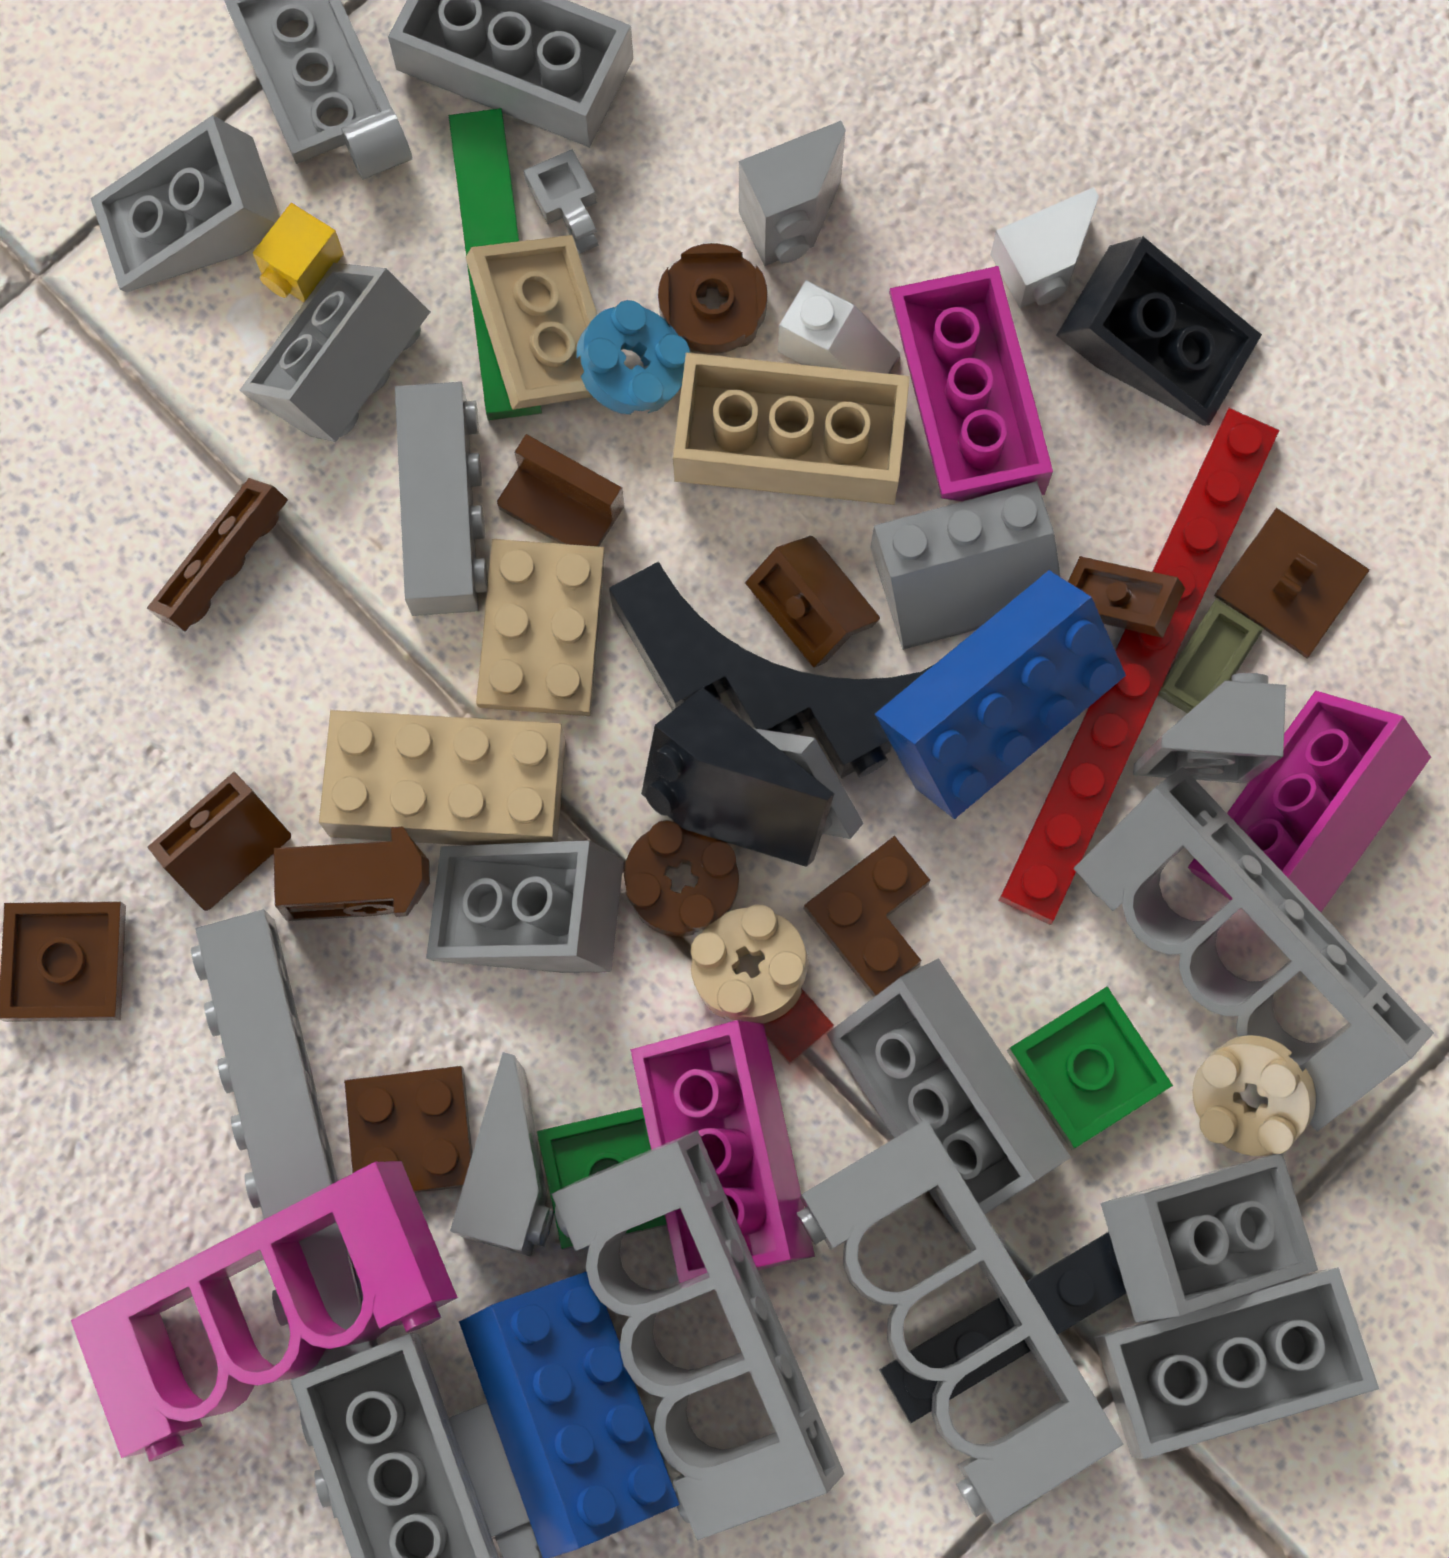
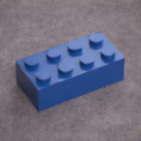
[875,570,1126,819]
[459,1271,680,1558]

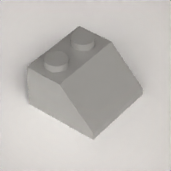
[739,121,846,266]

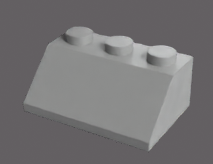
[240,263,431,442]
[870,481,1060,650]
[1133,673,1286,783]

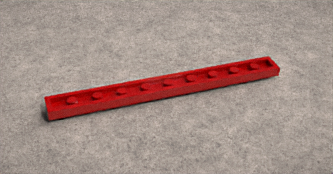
[998,408,1280,925]

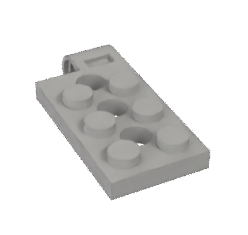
[224,0,413,180]

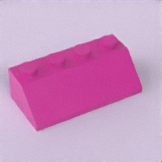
[889,266,1053,502]
[1188,690,1431,912]
[630,1020,815,1284]

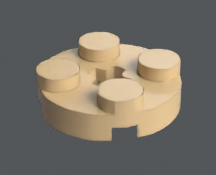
[691,904,809,1024]
[1192,1035,1316,1156]

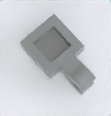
[523,149,599,254]

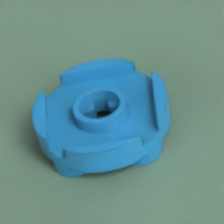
[577,300,690,415]

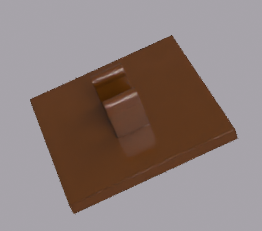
[1214,507,1370,659]

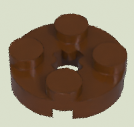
[658,243,768,354]
[624,820,739,937]

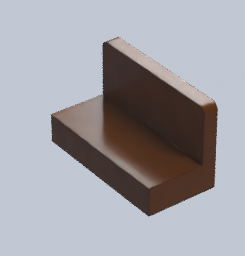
[497,434,625,547]
[745,536,880,668]
[147,771,291,911]

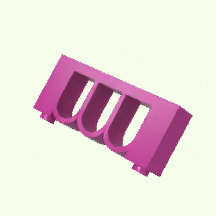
[71,1161,458,1462]

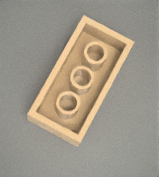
[673,353,910,505]
[319,710,566,845]

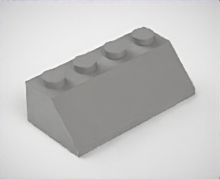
[826,958,1071,1233]

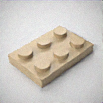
[465,235,597,410]
[476,539,605,716]

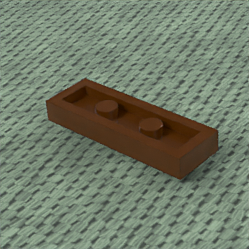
[147,478,288,632]

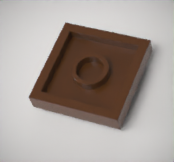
[0,902,126,1022]
[344,1066,472,1193]

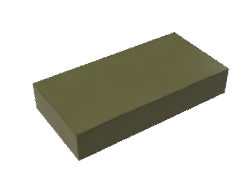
[1158,599,1264,714]

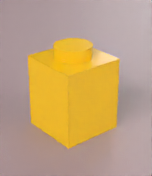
[253,203,344,302]

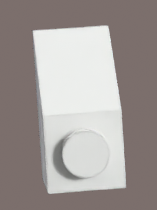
[990,187,1099,308]
[778,280,900,374]

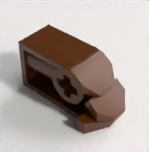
[274,826,430,921]

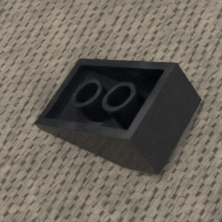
[1056,236,1262,426]
[641,688,834,867]

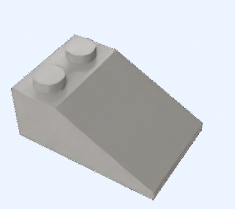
[91,115,280,292]
[426,840,624,973]
[450,1052,554,1256]
[1101,1153,1318,1323]

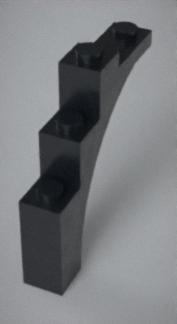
[609,561,933,779]

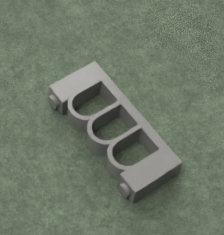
[1073,766,1434,1132]
[796,1119,1124,1524]
[552,1130,845,1540]

